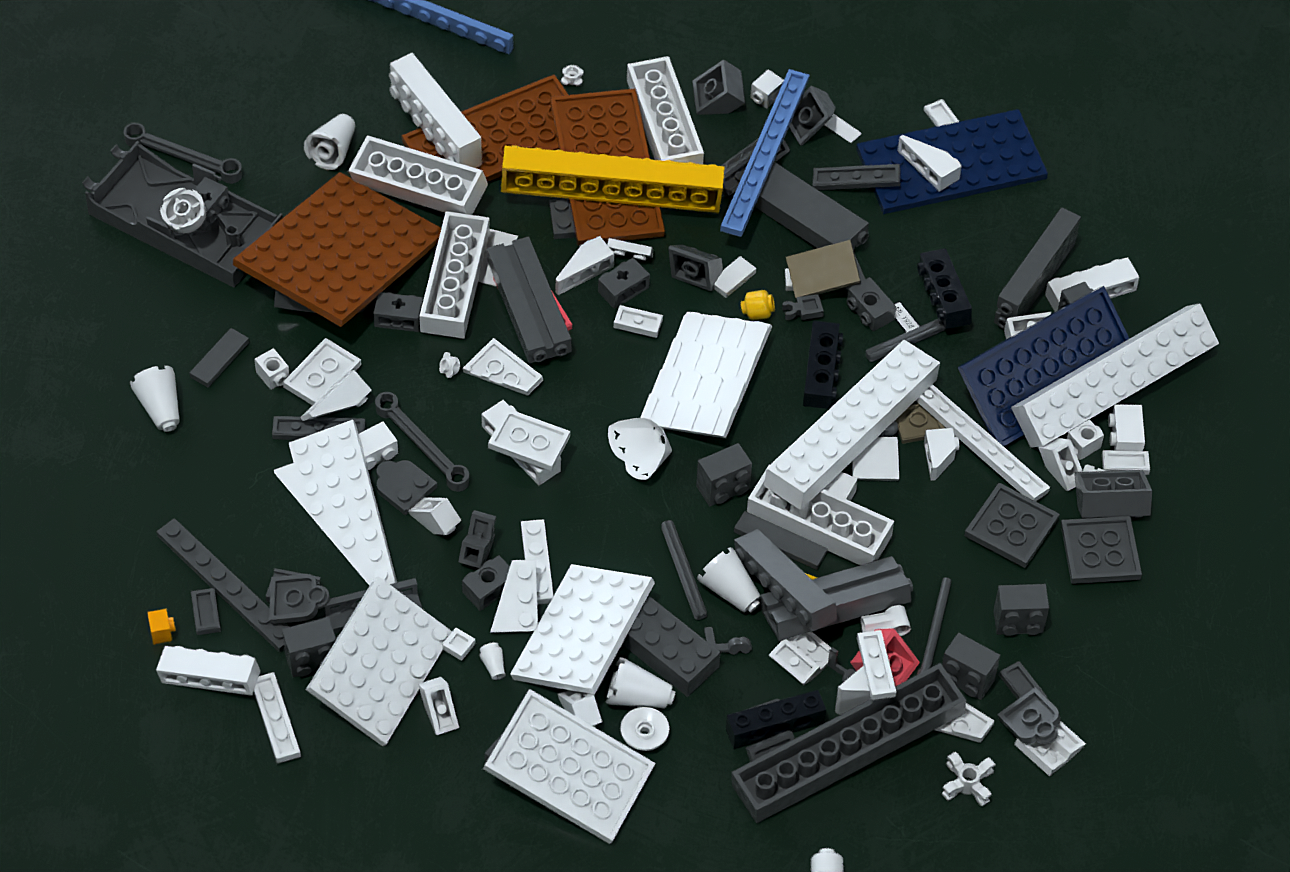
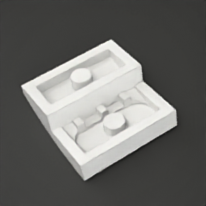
[852,437,899,481]
[769,631,831,685]
[1014,721,1086,776]

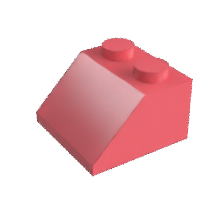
[850,628,920,686]

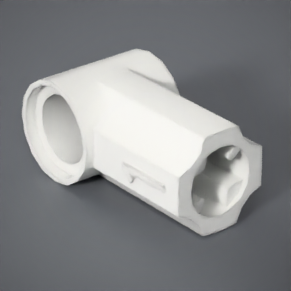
[861,605,911,636]

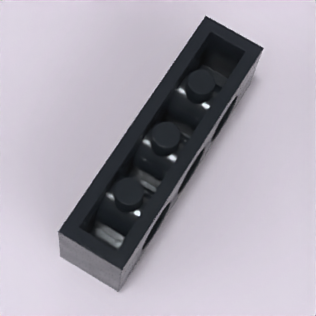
[917,248,972,329]
[803,321,843,409]
[726,690,826,749]

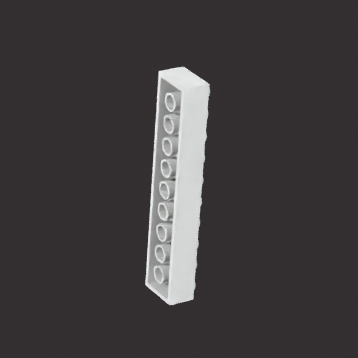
[1011,304,1219,448]
[764,340,940,510]

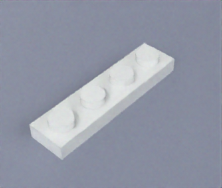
[521,519,554,604]
[254,672,301,763]

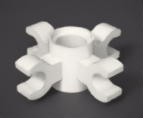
[942,752,995,806]

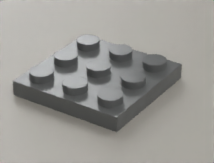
[964,483,1060,568]
[1061,516,1142,584]

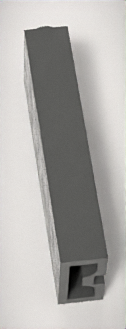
[755,162,869,251]
[994,207,1081,329]
[487,236,571,364]
[761,556,913,641]

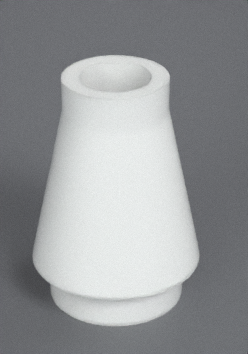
[479,643,506,680]

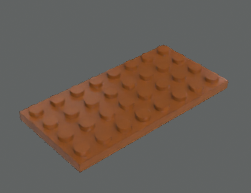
[402,74,568,182]
[550,89,665,245]

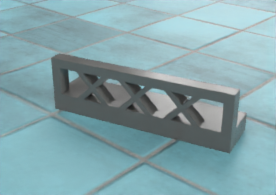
[721,138,790,197]
[324,578,422,634]

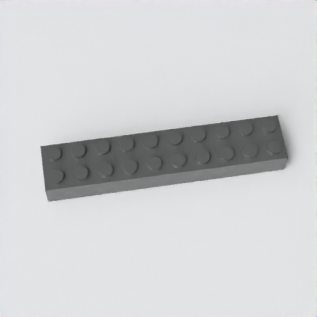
[732,663,966,824]

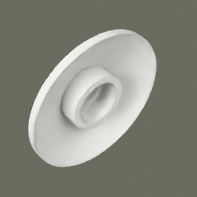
[621,707,669,751]

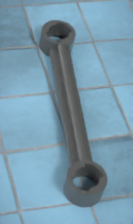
[124,123,243,184]
[375,392,469,492]

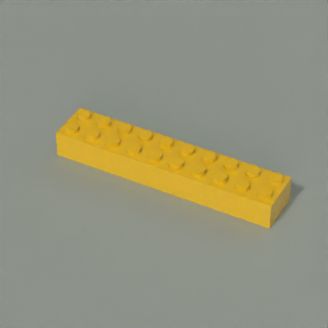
[501,146,724,213]

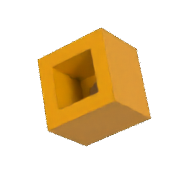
[147,609,175,645]

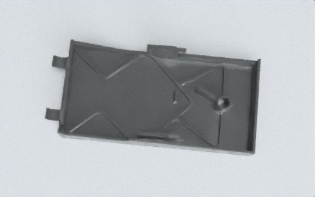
[82,141,283,288]

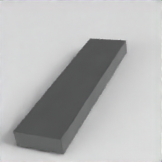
[813,164,901,190]
[272,416,366,440]
[734,511,828,570]

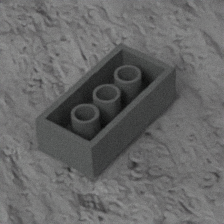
[622,597,721,697]

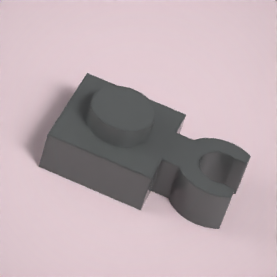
[782,294,824,320]

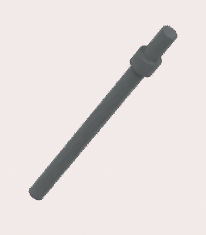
[917,578,952,675]

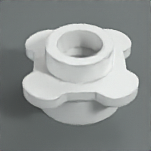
[561,65,583,86]
[439,352,460,378]

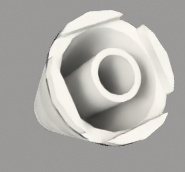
[304,114,355,170]
[130,366,180,432]
[697,547,761,613]
[606,657,675,708]

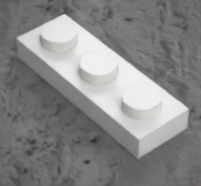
[857,630,896,700]

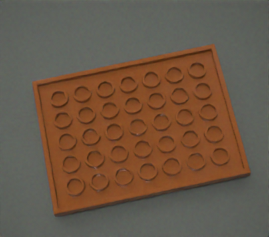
[233,172,442,327]

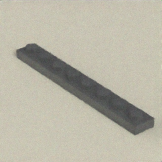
[156,518,289,653]

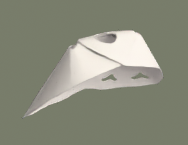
[608,418,672,480]

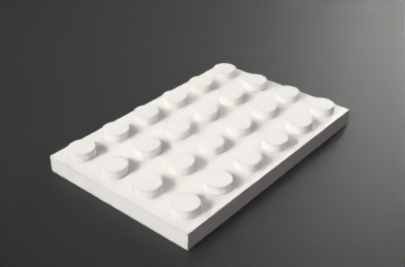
[510,564,655,695]
[306,576,452,746]
[483,689,655,844]

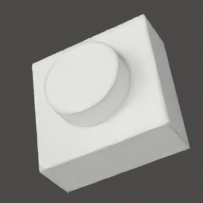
[442,628,476,661]

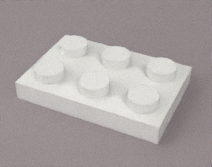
[283,338,361,405]
[488,408,570,471]

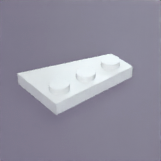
[463,338,543,395]
[490,560,538,633]
[935,703,994,743]

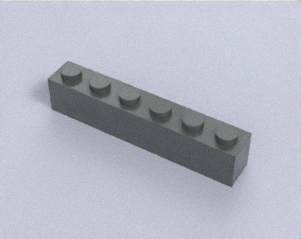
[734,529,837,632]

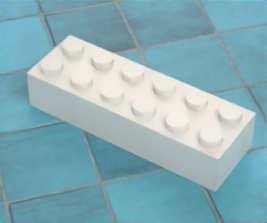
[389,53,482,168]
[627,56,704,164]
[348,136,488,215]
[420,211,490,338]
[747,470,894,565]

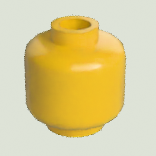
[741,290,775,321]

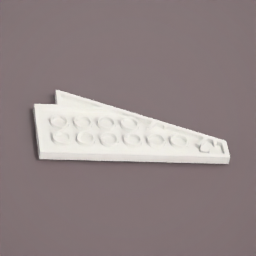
[274,420,397,586]

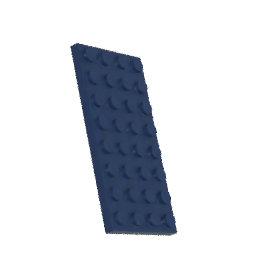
[856,109,1048,214]
[957,286,1130,447]

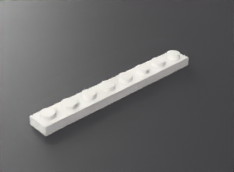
[916,384,1050,501]

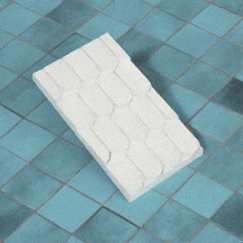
[641,312,772,438]

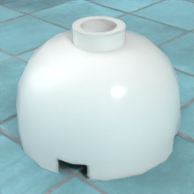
[160,188,206,233]

